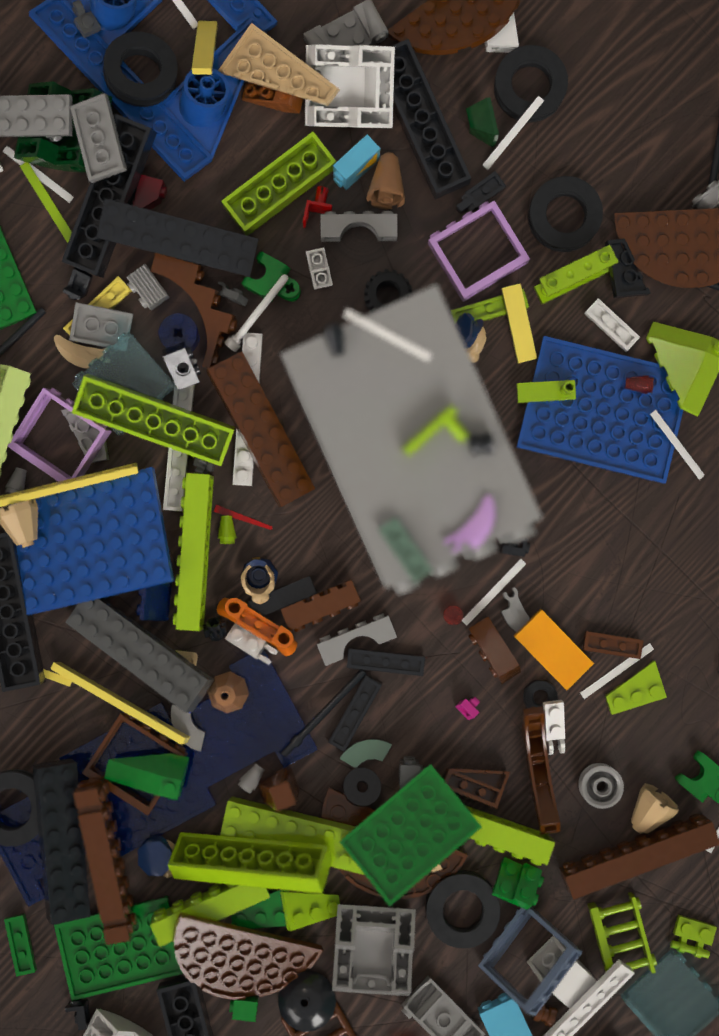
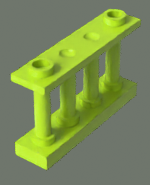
[534,245,618,304]
[587,892,657,974]

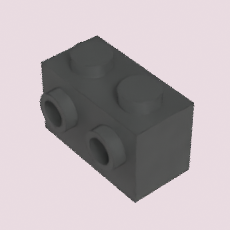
[399,756,424,789]

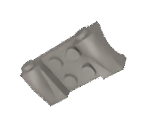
[303,0,388,46]
[401,976,485,1036]

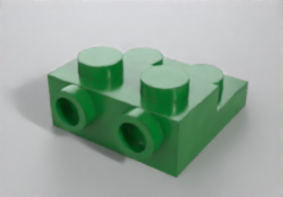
[492,857,544,910]

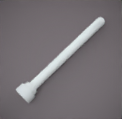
[224,274,288,352]

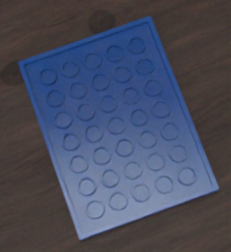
[516,336,683,484]
[9,467,174,615]

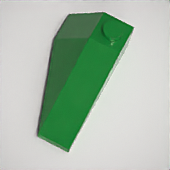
[104,753,190,800]

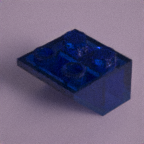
[137,582,172,621]

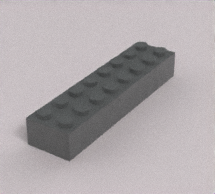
[65,598,215,713]

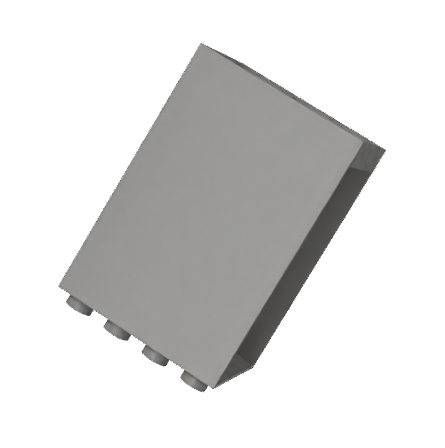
[281,284,542,595]

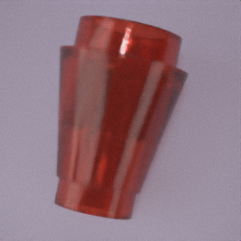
[625,375,654,394]

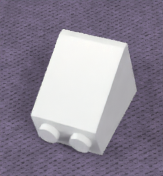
[527,935,597,1009]

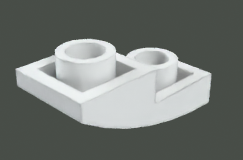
[305,247,333,290]

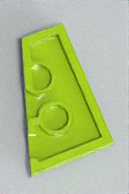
[605,660,667,715]

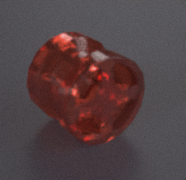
[443,605,463,625]

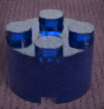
[158,313,200,352]

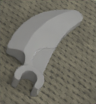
[501,587,530,633]

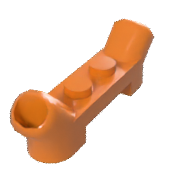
[217,598,298,656]

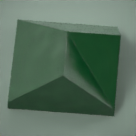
[466,97,499,147]

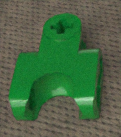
[241,252,301,302]
[674,750,719,804]

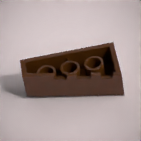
[280,579,361,632]
[257,767,300,811]

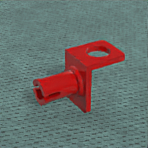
[303,186,332,228]

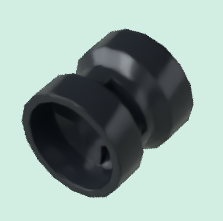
[470,432,494,455]

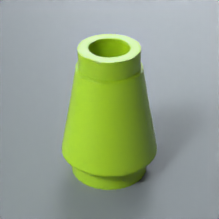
[218,516,237,544]

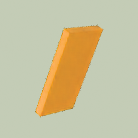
[514,609,594,690]

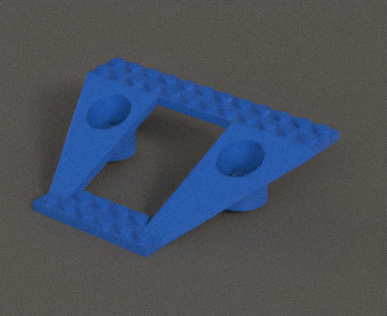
[29,0,277,182]

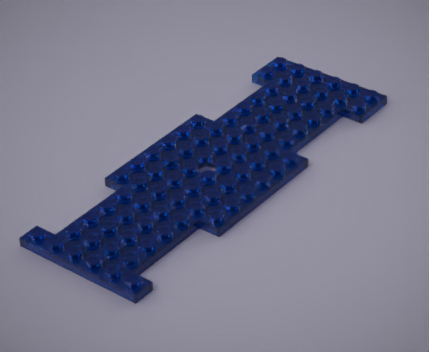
[0,649,318,907]

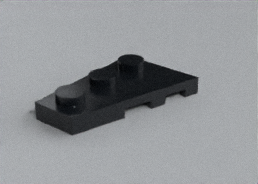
[604,239,651,298]

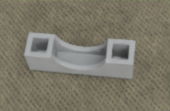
[321,211,398,242]
[317,613,397,666]

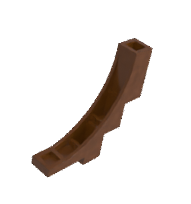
[151,253,237,368]
[522,706,560,835]

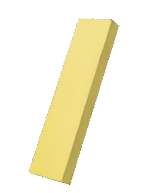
[192,21,218,75]
[63,276,132,343]
[501,284,537,363]

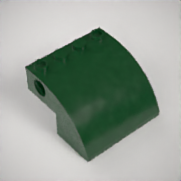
[14,81,113,172]

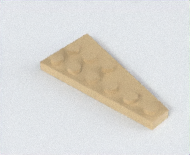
[218,23,340,106]

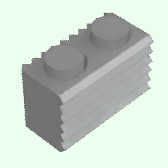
[127,264,170,311]

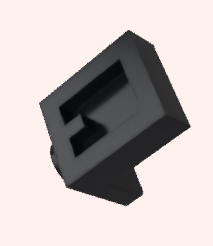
[500,538,530,557]
[65,999,90,1030]

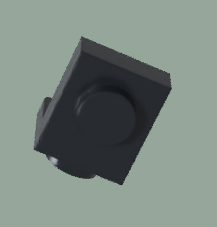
[63,268,93,300]

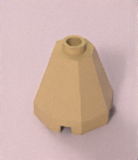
[0,499,38,548]
[631,783,679,834]

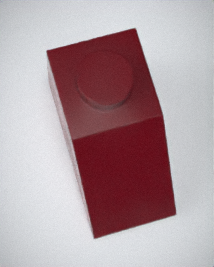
[132,175,167,210]

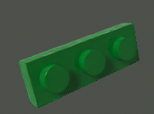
[4,913,37,977]

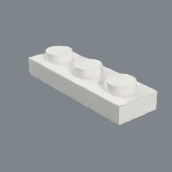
[584,298,640,352]

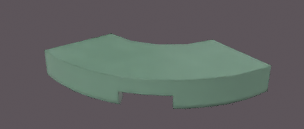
[340,739,392,768]

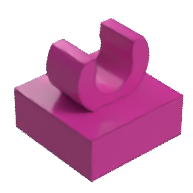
[455,697,480,720]

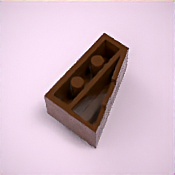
[468,617,521,684]
[443,768,510,809]

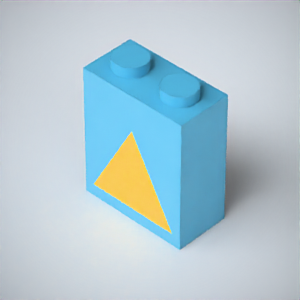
[333,134,380,190]

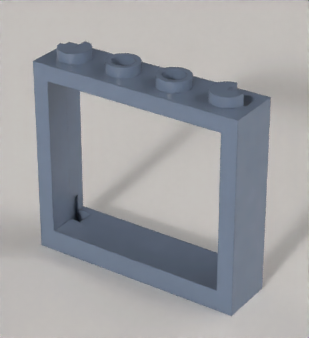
[478,907,582,1016]

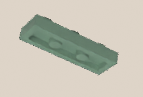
[378,517,433,583]

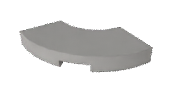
[171,704,206,751]

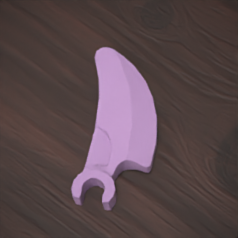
[444,495,495,553]

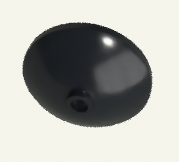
[278,970,336,1032]

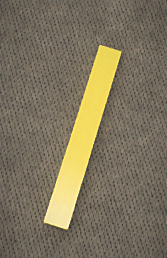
[0,463,139,507]
[51,662,190,745]

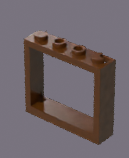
[82,711,188,816]

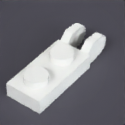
[225,623,278,665]
[543,700,565,755]

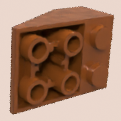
[241,81,304,114]

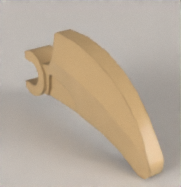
[54,335,112,370]

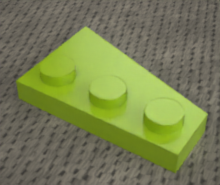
[280,891,340,931]

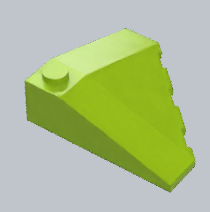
[646,322,719,417]

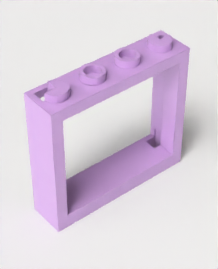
[428,201,530,302]
[7,388,112,482]

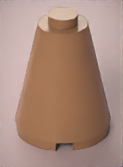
[367,152,405,209]

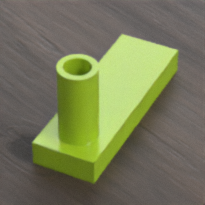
[516,380,576,403]
[401,406,470,456]

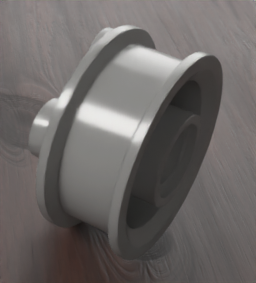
[692,180,719,209]
[578,763,624,809]

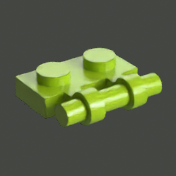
[670,914,717,959]

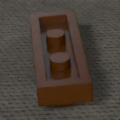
[582,631,644,659]

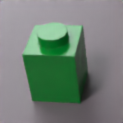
[229,996,259,1022]

